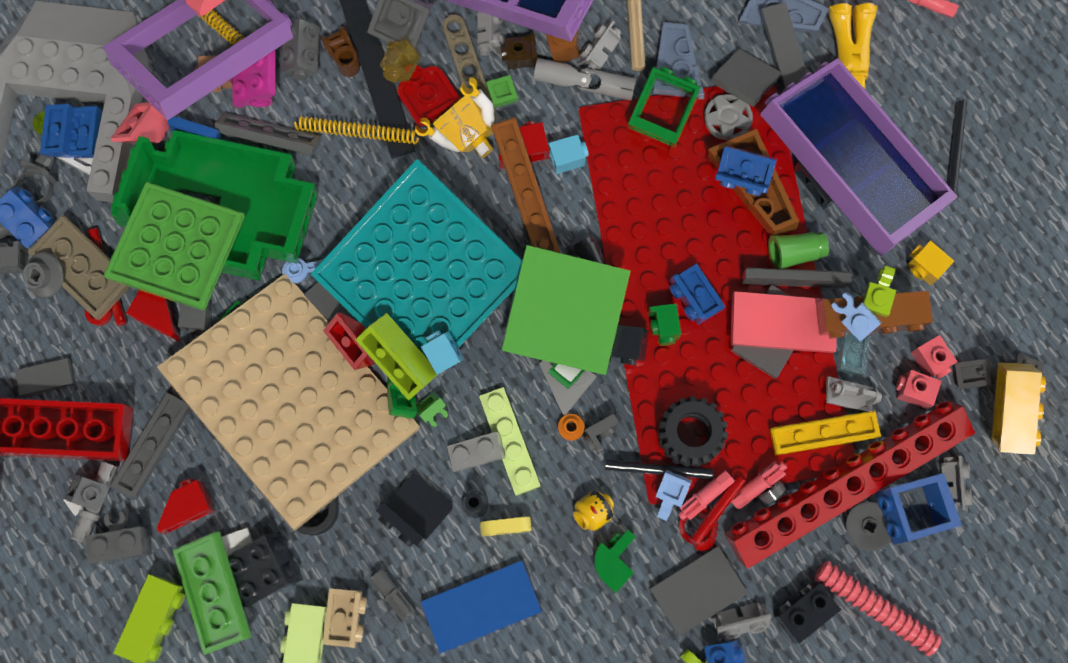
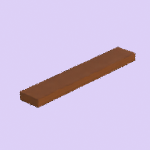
[491,117,561,253]

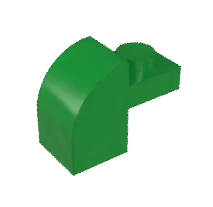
[594,530,636,594]

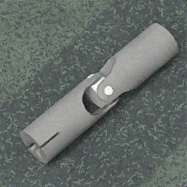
[533,58,636,101]

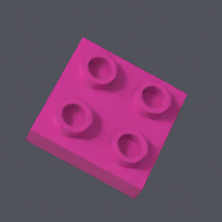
[232,50,275,108]

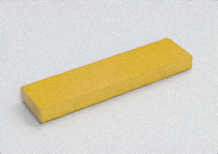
[769,411,881,456]

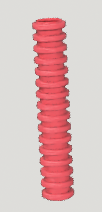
[815,561,941,656]

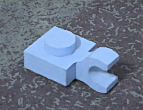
[656,470,692,521]

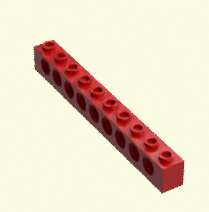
[724,401,975,569]

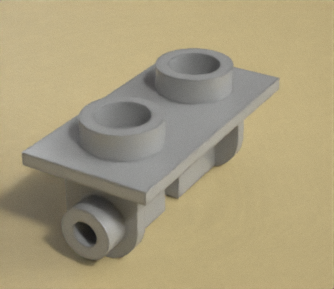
[477,11,504,56]
[577,21,622,71]
[826,377,882,412]
[941,456,972,512]
[712,602,771,640]

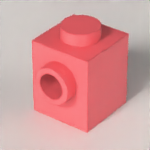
[911,335,957,379]
[895,370,942,409]

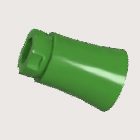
[768,232,829,269]

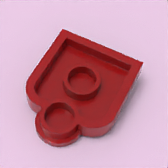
[397,65,461,128]

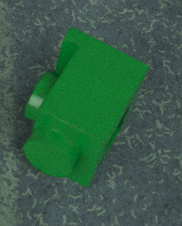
[648,304,681,346]

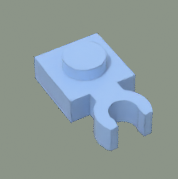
[832,292,882,342]

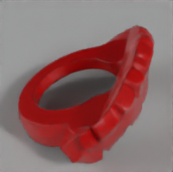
[679,507,719,551]

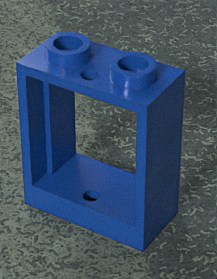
[876,473,962,545]

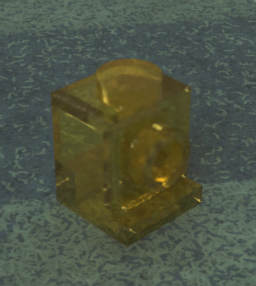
[380,41,421,82]

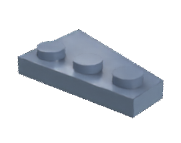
[739,0,829,34]
[653,22,704,99]

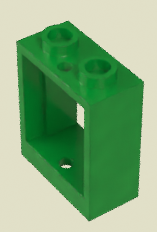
[628,67,701,148]

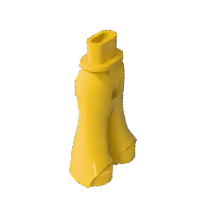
[829,3,877,89]

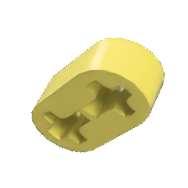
[480,517,532,537]

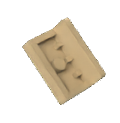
[323,588,367,648]

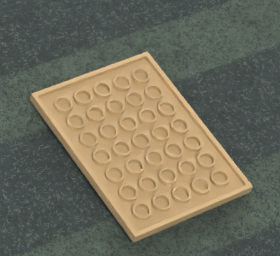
[157,274,420,531]

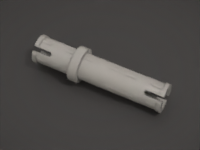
[70,462,118,544]

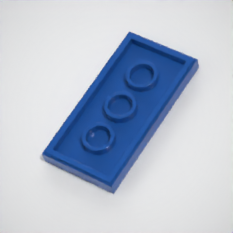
[421,561,542,654]

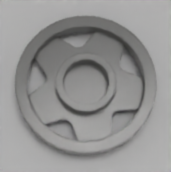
[704,95,753,141]

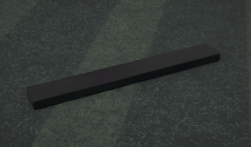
[339,0,416,159]

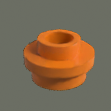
[558,414,585,441]

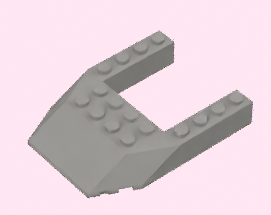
[0,1,149,202]

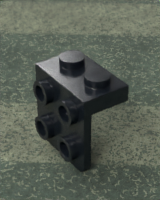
[376,474,453,548]
[227,532,303,607]

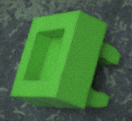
[486,75,518,108]
[416,392,448,427]

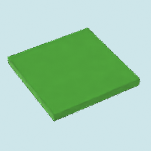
[103,182,245,311]
[501,245,630,375]

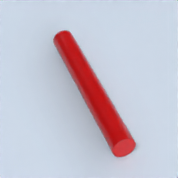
[689,475,746,546]

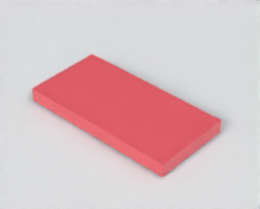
[730,292,837,353]

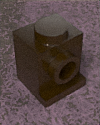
[500,33,537,69]

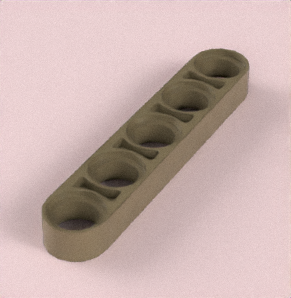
[443,15,496,124]

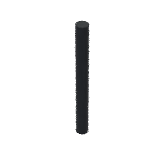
[948,100,967,195]
[605,459,713,479]

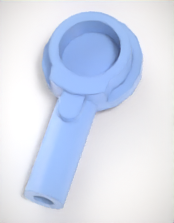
[282,259,324,284]

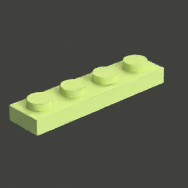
[479,387,541,496]

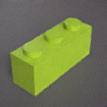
[356,313,437,400]
[113,574,185,663]

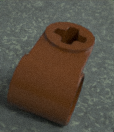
[320,26,360,77]

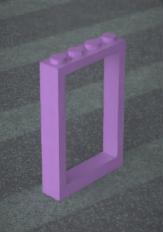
[103,0,293,121]

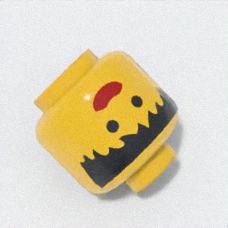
[573,491,614,531]

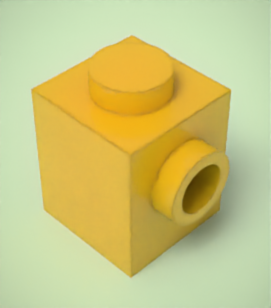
[907,240,954,286]

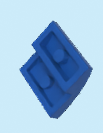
[40,104,102,158]

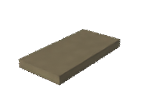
[28,215,130,320]

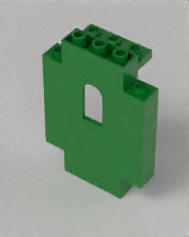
[111,130,318,281]

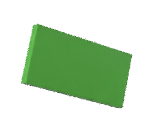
[173,532,252,655]

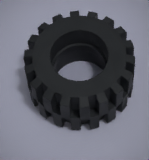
[657,396,728,467]

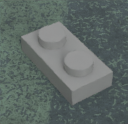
[447,432,505,472]

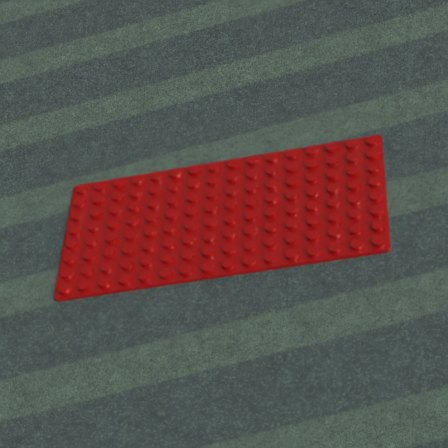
[579,83,855,505]

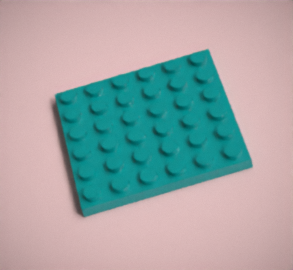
[311,159,522,359]

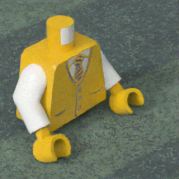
[415,78,495,158]

